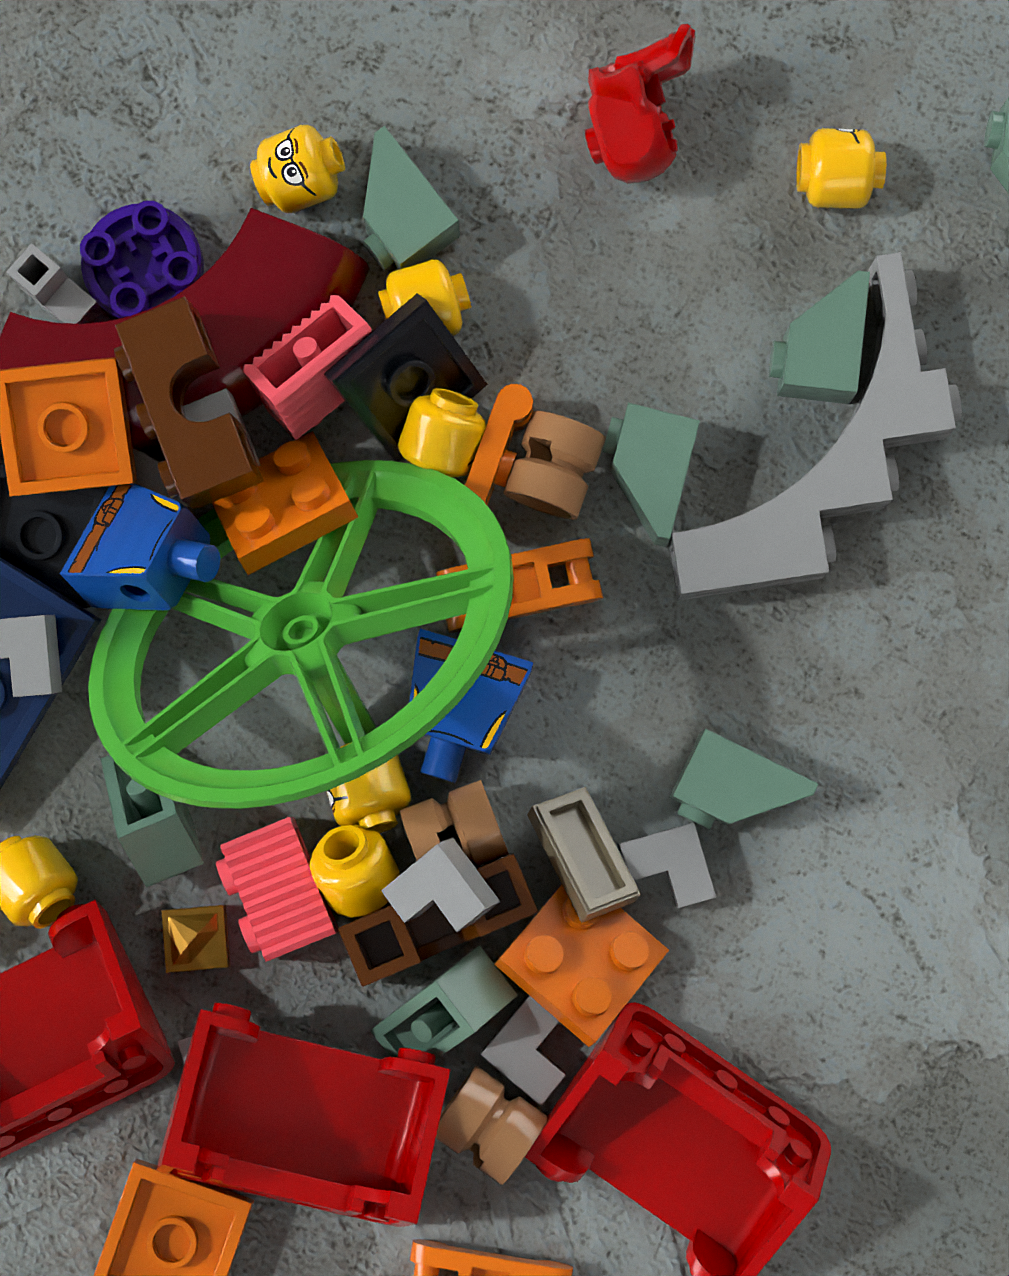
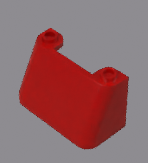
[0,899,175,1159]
[525,1002,831,1276]
[156,1003,451,1227]

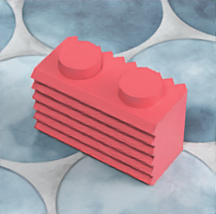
[243,295,372,440]
[216,817,339,962]

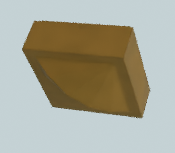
[161,905,231,973]

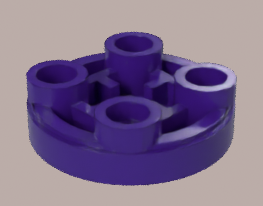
[80,200,204,319]

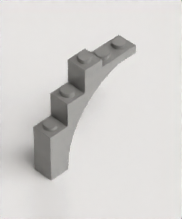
[668,252,962,601]

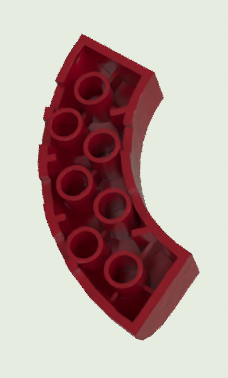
[0,208,370,452]

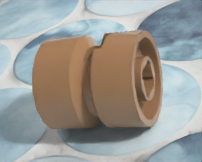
[503,411,606,520]
[399,780,509,866]
[436,1066,548,1185]

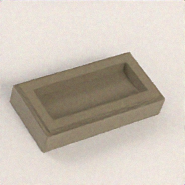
[527,787,641,923]

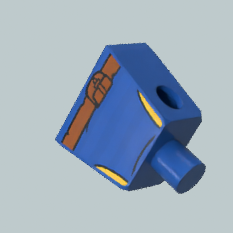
[60,483,220,610]
[409,628,533,783]

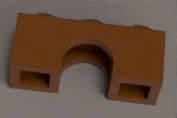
[114,297,264,509]
[338,853,538,987]

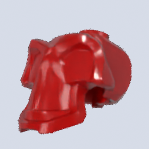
[585,24,696,184]

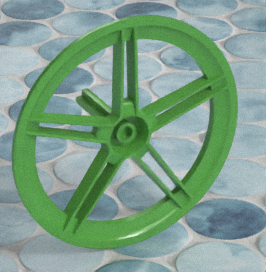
[88,460,514,809]

